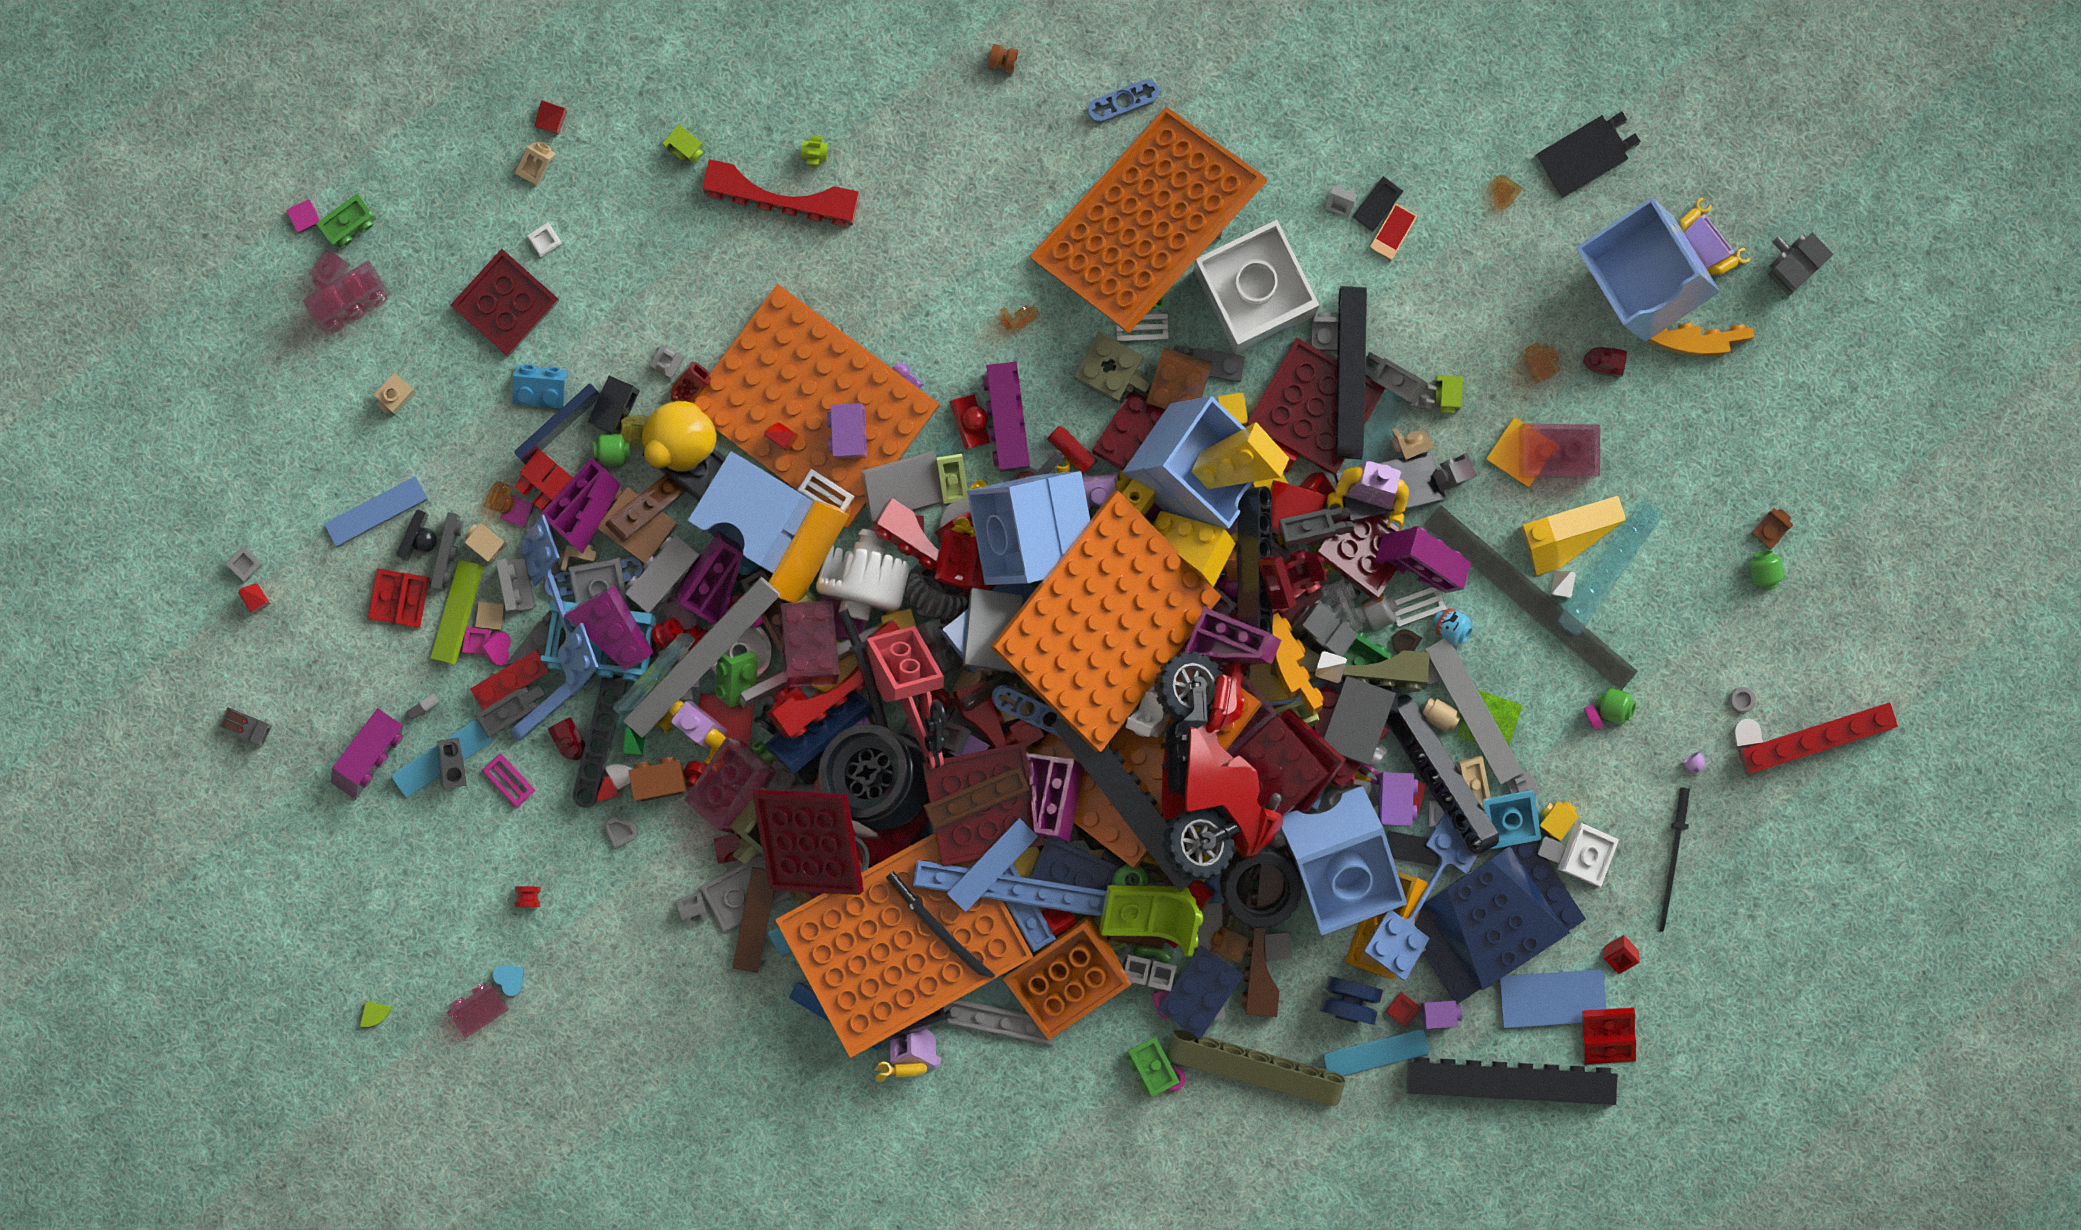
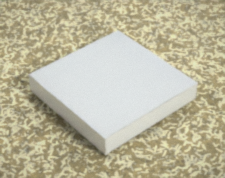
[1557,821,1619,888]

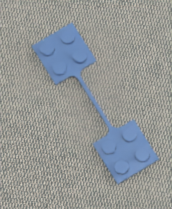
[519,515,598,695]
[1363,813,1478,981]

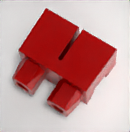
[515,448,573,511]

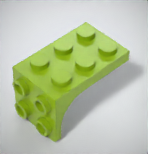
[1099,885,1203,957]

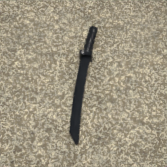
[839,609,889,728]
[1659,787,1690,932]
[886,871,995,978]

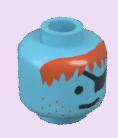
[1433,608,1473,646]

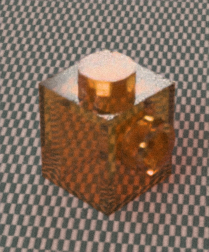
[1522,342,1561,384]

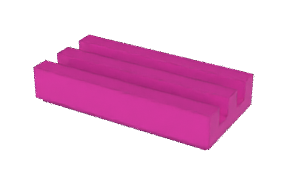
[481,753,536,808]

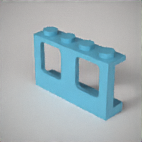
[541,600,656,682]

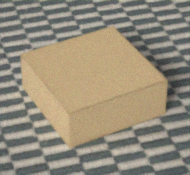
[475,602,505,630]

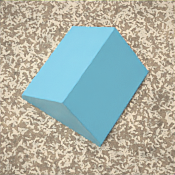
[1482,790,1542,849]

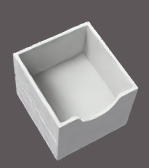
[1193,220,1319,355]

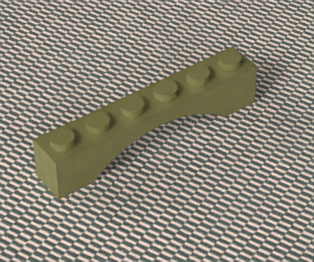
[1271,641,1430,692]

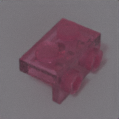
[446,982,510,1038]

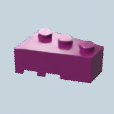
[564,585,654,670]
[331,708,404,800]

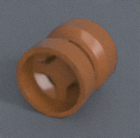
[988,44,1018,74]

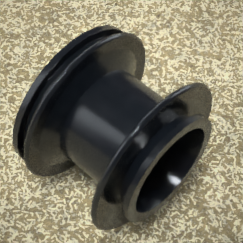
[819,724,928,830]

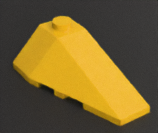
[1520,496,1626,576]

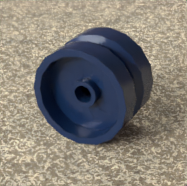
[1320,976,1383,1025]

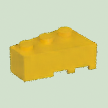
[1191,422,1289,489]
[1153,511,1236,587]

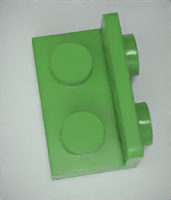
[1126,1036,1180,1097]

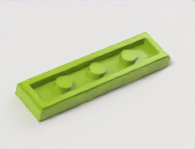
[431,560,484,665]

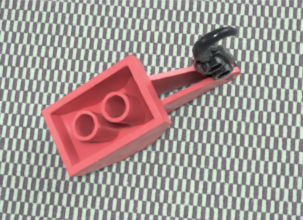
[867,626,947,770]

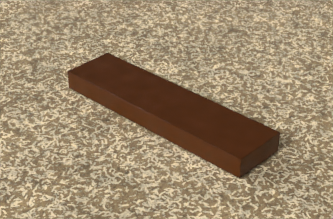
[605,474,687,542]
[923,766,1030,830]
[732,867,774,973]

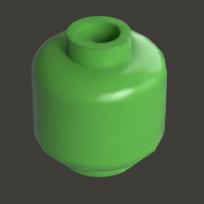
[593,434,630,467]
[1748,551,1785,590]
[1596,688,1636,725]
[1112,864,1148,886]

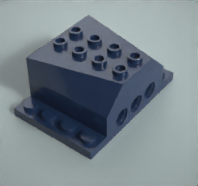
[1415,841,1586,1005]

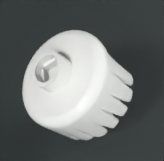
[816,529,910,621]

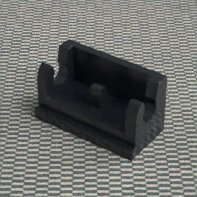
[588,376,640,434]

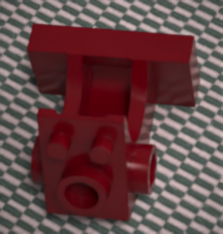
[1258,550,1328,609]

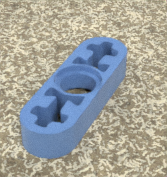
[1088,80,1159,123]

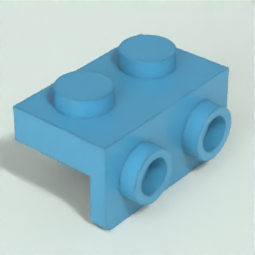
[512,364,567,408]

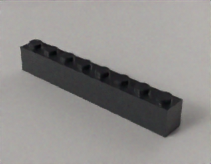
[1052,718,1203,893]
[1406,1057,1618,1105]

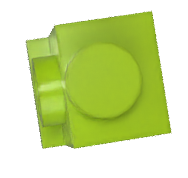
[662,124,704,164]
[1435,375,1463,414]

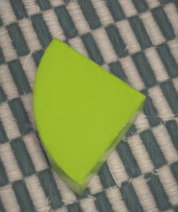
[360,1001,392,1027]

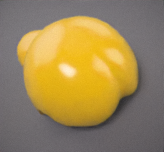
[642,401,716,472]

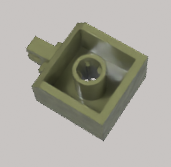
[1074,332,1151,404]
[729,787,766,865]

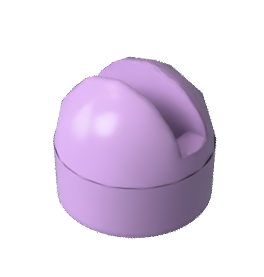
[1682,751,1705,774]

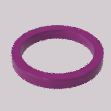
[1358,764,1379,785]

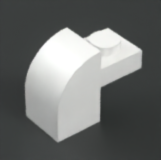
[1126,683,1171,738]

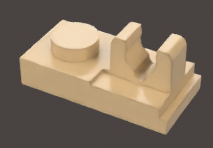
[1457,756,1491,806]

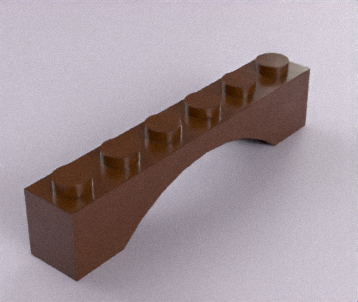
[1241,861,1292,1017]

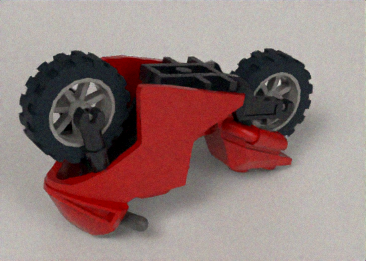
[1154,652,1283,880]

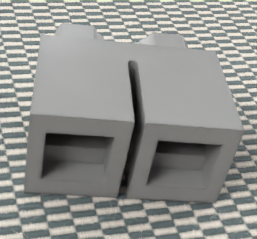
[1125,955,1176,991]

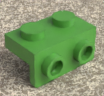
[316,193,376,249]
[715,651,758,708]

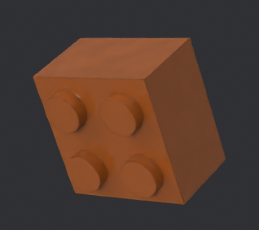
[1146,347,1213,409]
[628,757,688,803]

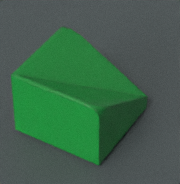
[622,728,645,756]

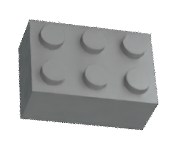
[625,535,701,616]

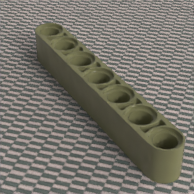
[1167,1030,1346,1106]

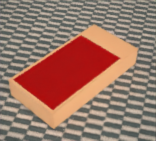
[1370,203,1417,261]

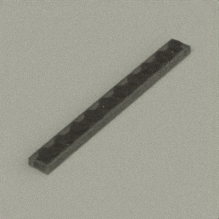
[1424,505,1638,691]

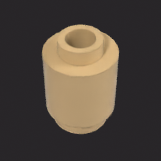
[1422,698,1460,733]

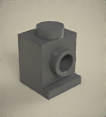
[1432,453,1477,492]

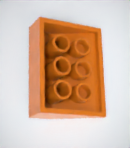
[1002,915,1132,1040]

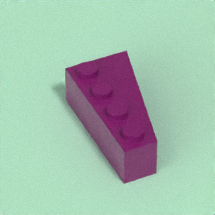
[982,361,1030,472]

